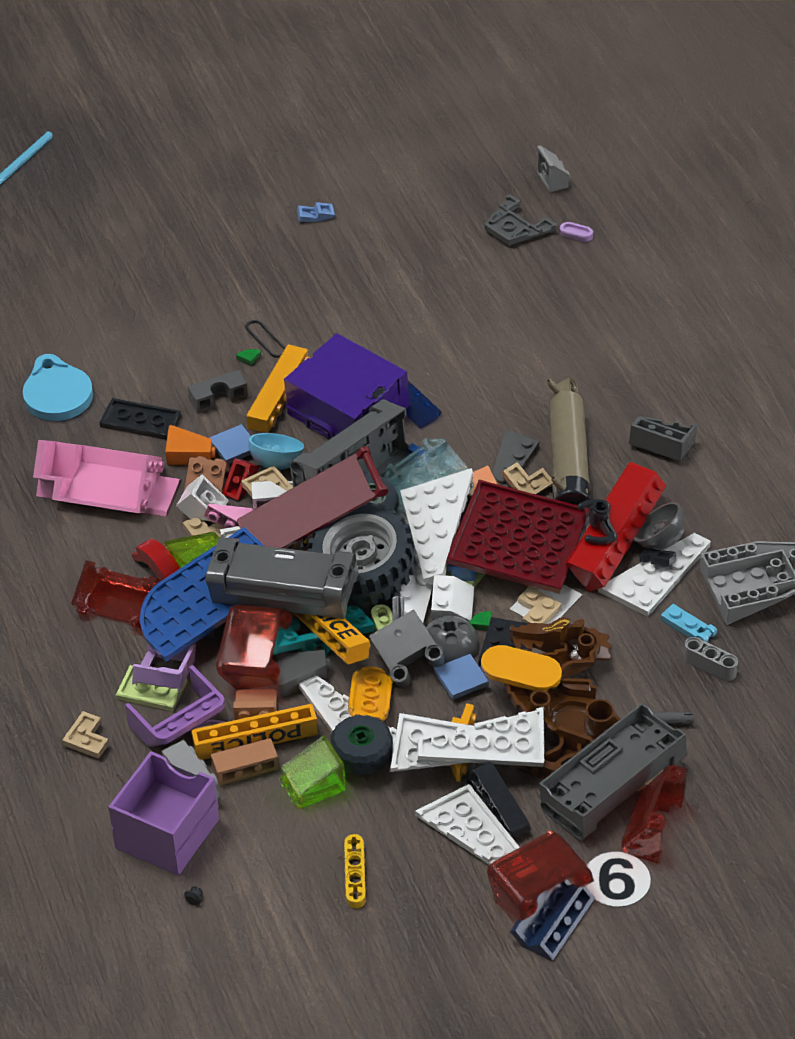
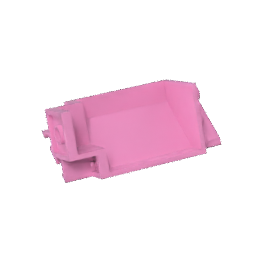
[33,440,181,517]

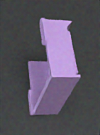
[132,644,196,692]

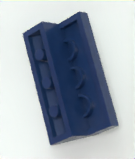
[510,869,595,960]

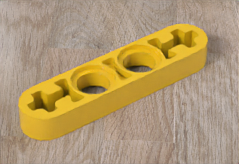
[344,834,366,909]

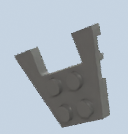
[484,194,557,245]

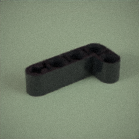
[467,762,531,840]

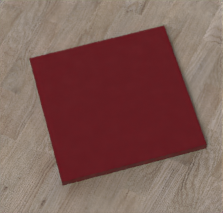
[446,480,590,594]

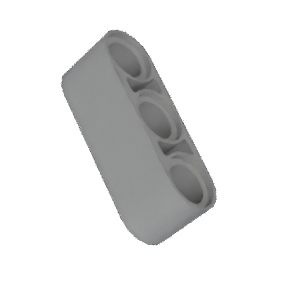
[684,637,738,681]

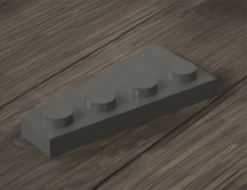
[492,430,539,488]

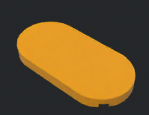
[481,645,562,691]
[348,666,392,721]

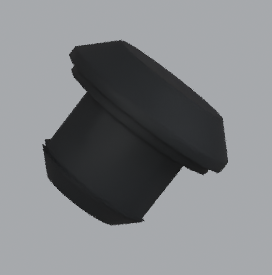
[184,886,203,905]

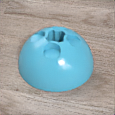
[249,433,304,470]

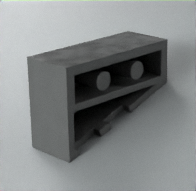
[629,416,697,461]

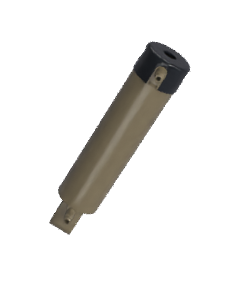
[547,377,591,509]

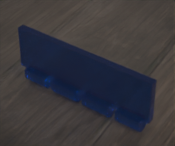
[406,380,442,429]

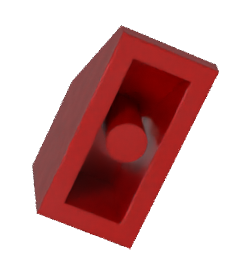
[222,459,260,501]

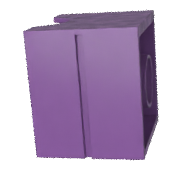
[108,751,219,876]

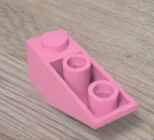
[203,504,254,528]

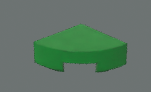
[236,349,261,366]
[469,611,492,630]

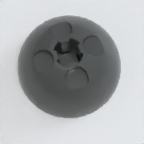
[634,502,685,551]
[424,615,479,664]

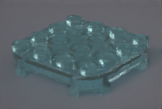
[384,437,474,513]

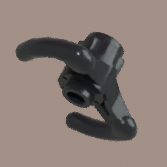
[577,499,618,544]

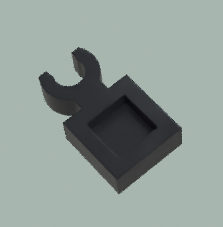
[639,550,676,568]

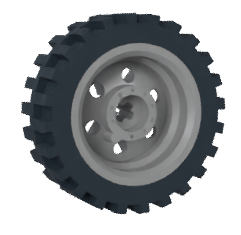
[308,503,417,606]

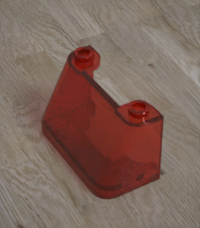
[71,560,161,629]
[216,605,293,690]
[621,765,687,864]
[487,831,594,921]

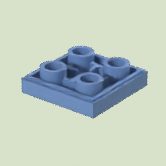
[209,424,251,464]
[434,654,489,700]

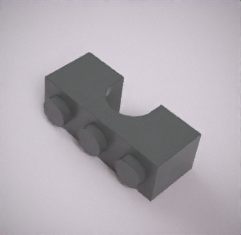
[188,370,248,413]

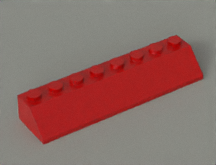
[566,462,666,592]

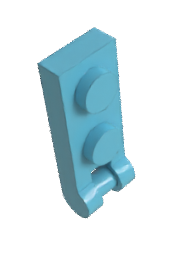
[660,604,717,642]

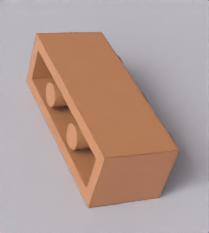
[211,738,279,786]

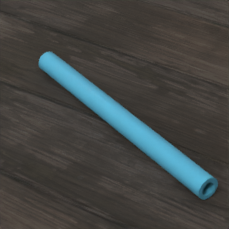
[0,131,53,185]

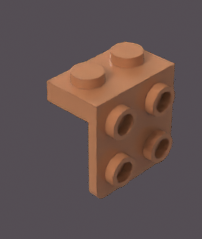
[184,456,231,493]
[233,689,277,720]

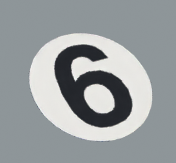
[583,852,650,906]

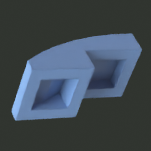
[296,202,335,222]

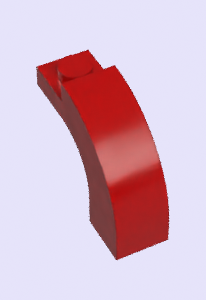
[131,539,180,582]

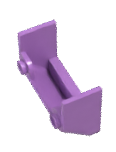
[125,665,225,747]

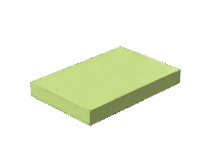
[116,665,187,712]

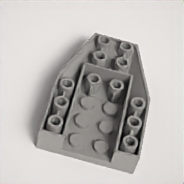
[700,541,795,625]

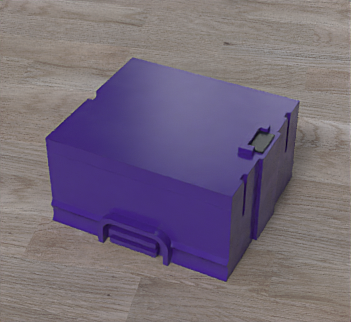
[284,333,411,439]

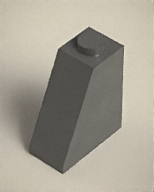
[276,650,330,698]

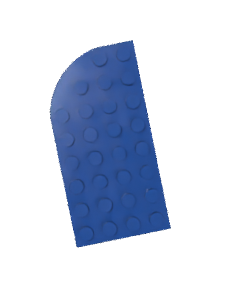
[140,527,264,662]

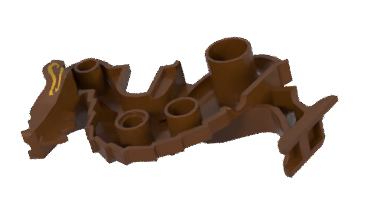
[504,617,620,779]

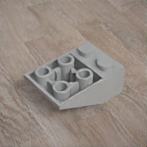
[162,740,219,807]

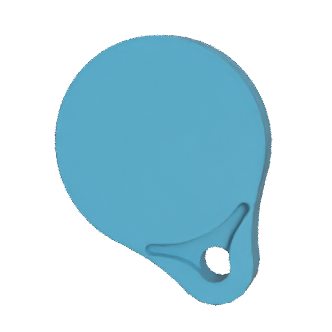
[23,354,93,421]

